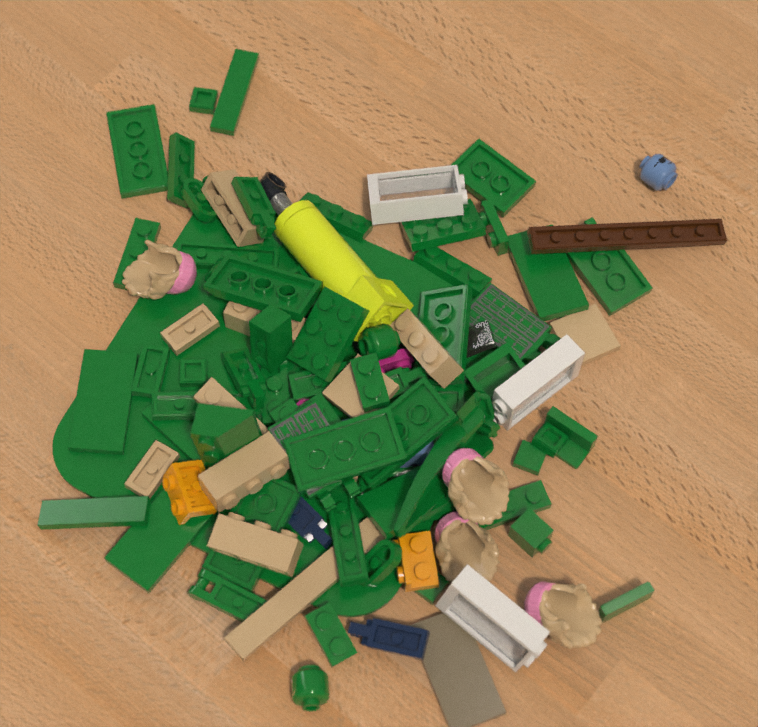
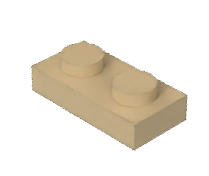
[160,303,220,355]
[125,440,180,499]

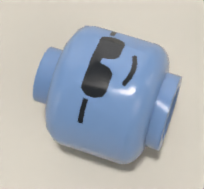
[639,154,678,191]

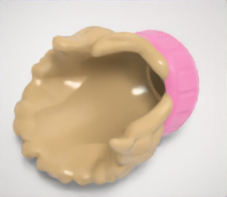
[122,240,197,300]
[442,448,510,525]
[435,511,499,582]
[524,581,602,649]

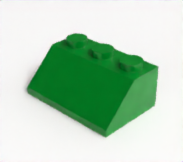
[190,403,262,470]

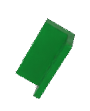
[534,406,598,469]

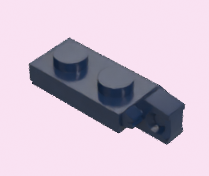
[284,480,333,549]
[348,618,430,661]

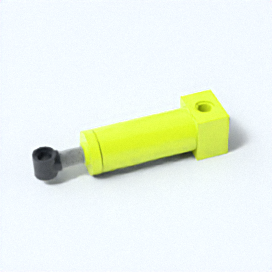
[260,172,414,342]

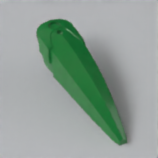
[393,390,500,538]

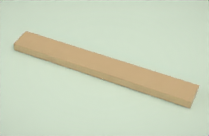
[224,517,385,662]

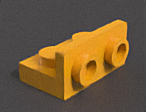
[162,460,217,525]
[392,531,439,592]

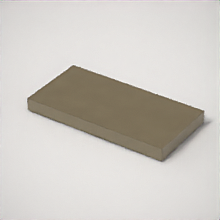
[409,613,506,727]

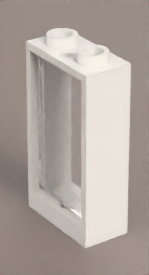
[367,165,468,225]
[492,334,585,431]
[435,564,550,672]

